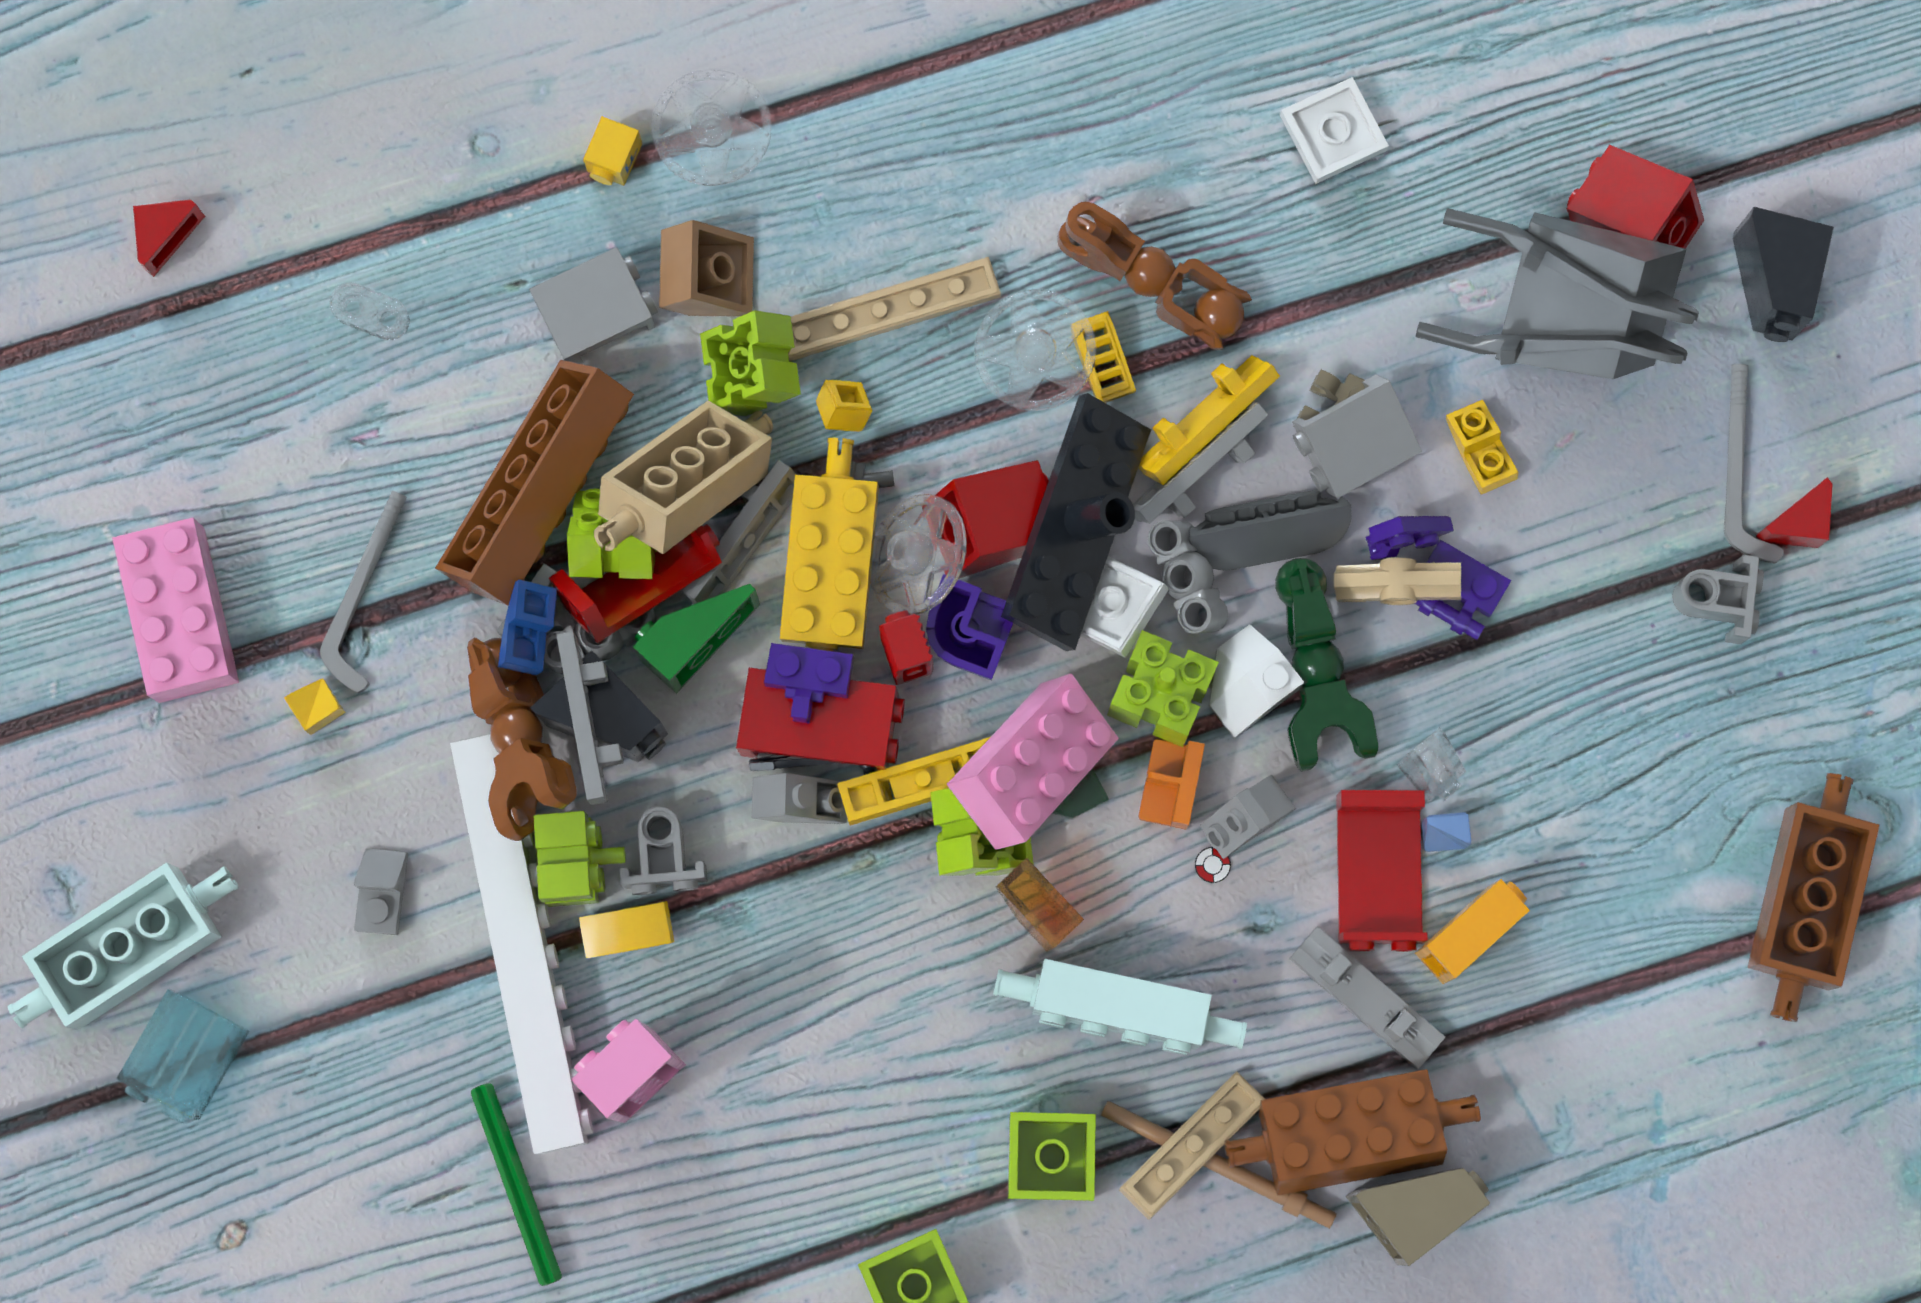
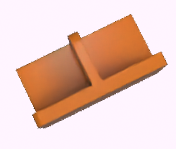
[1138,739,1205,830]

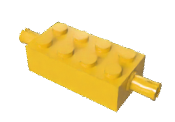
[779,438,879,652]

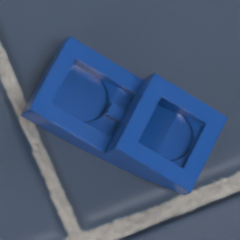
[498,580,557,675]

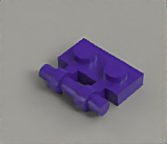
[1414,539,1512,640]

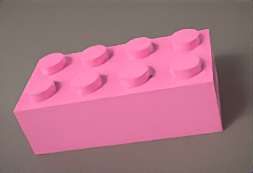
[112,517,239,703]
[947,673,1119,850]
[571,1019,686,1123]

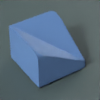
[1421,812,1471,852]

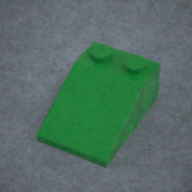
[633,584,760,694]

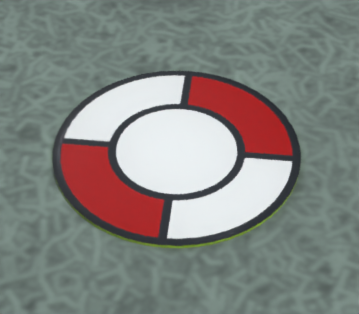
[1195,847,1231,883]

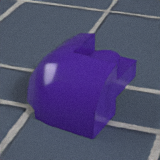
[926,574,1013,681]

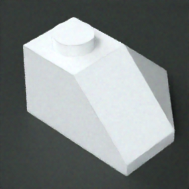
[1209,624,1304,739]

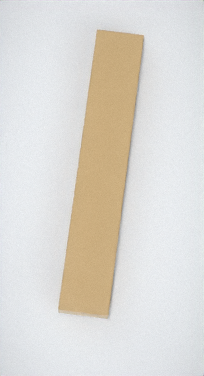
[788,257,1001,361]

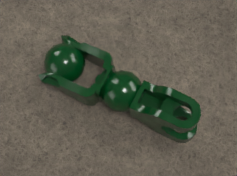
[1275,558,1378,772]

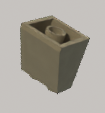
[1345,1168,1490,1266]

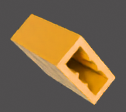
[1415,879,1530,984]

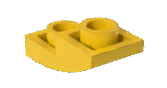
[1446,399,1519,495]
[579,901,675,958]

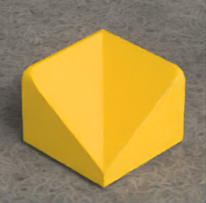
[816,380,872,432]
[284,678,346,735]

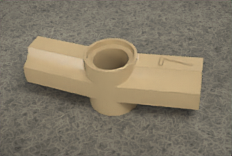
[1334,557,1461,605]

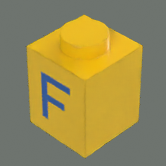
[583,116,643,186]

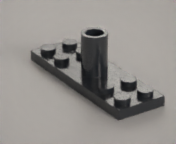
[1001,393,1152,651]

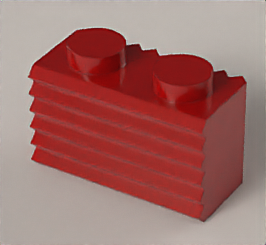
[879,610,934,685]

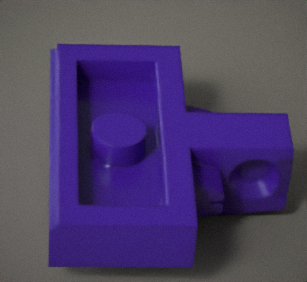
[1365,516,1454,560]
[764,643,854,724]

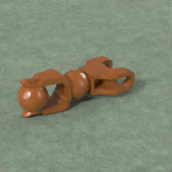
[1057,202,1252,350]
[467,637,577,841]

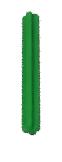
[471,1083,562,1286]

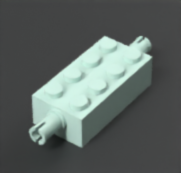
[7,862,239,1030]
[993,959,1247,1055]

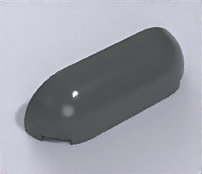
[1189,491,1352,571]

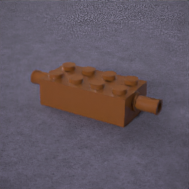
[1747,773,1880,1022]
[1224,1069,1481,1196]

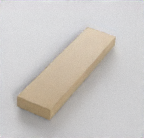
[1119,1071,1265,1220]

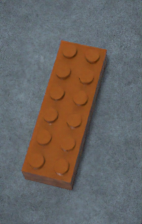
[435,360,634,606]

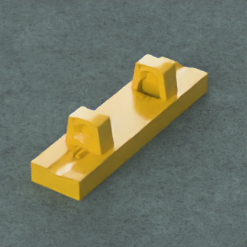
[1139,355,1280,485]
[837,737,990,826]

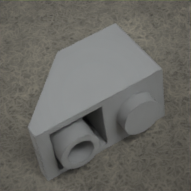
[751,773,847,824]

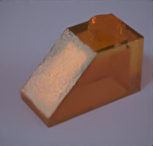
[996,858,1084,952]

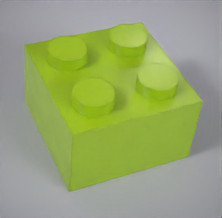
[1008,1112,1096,1201]
[858,1229,969,1303]

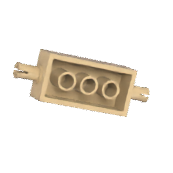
[594,401,773,554]

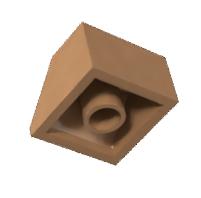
[659,220,754,316]

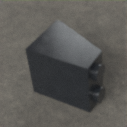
[1733,207,1834,342]
[530,650,668,762]

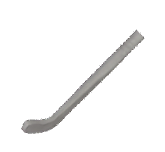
[1724,364,1784,564]
[320,491,407,694]

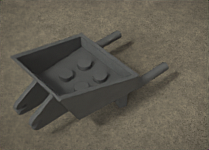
[1416,208,1699,379]

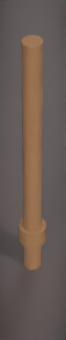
[1101,1100,1337,1229]

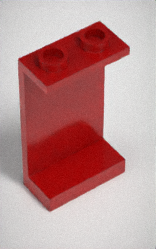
[549,524,722,643]
[736,667,905,771]
[1336,790,1428,952]

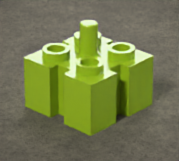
[700,310,801,416]
[567,488,657,579]
[1107,630,1219,747]
[930,788,1034,876]
[534,811,626,907]

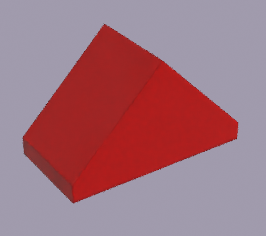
[133,199,206,277]
[1756,477,1833,548]

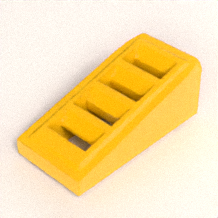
[1070,311,1136,403]

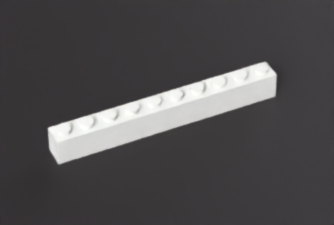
[450,734,593,1155]

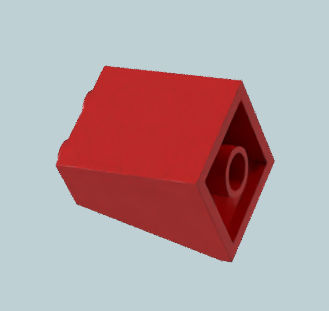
[1566,144,1704,249]
[922,460,1049,579]

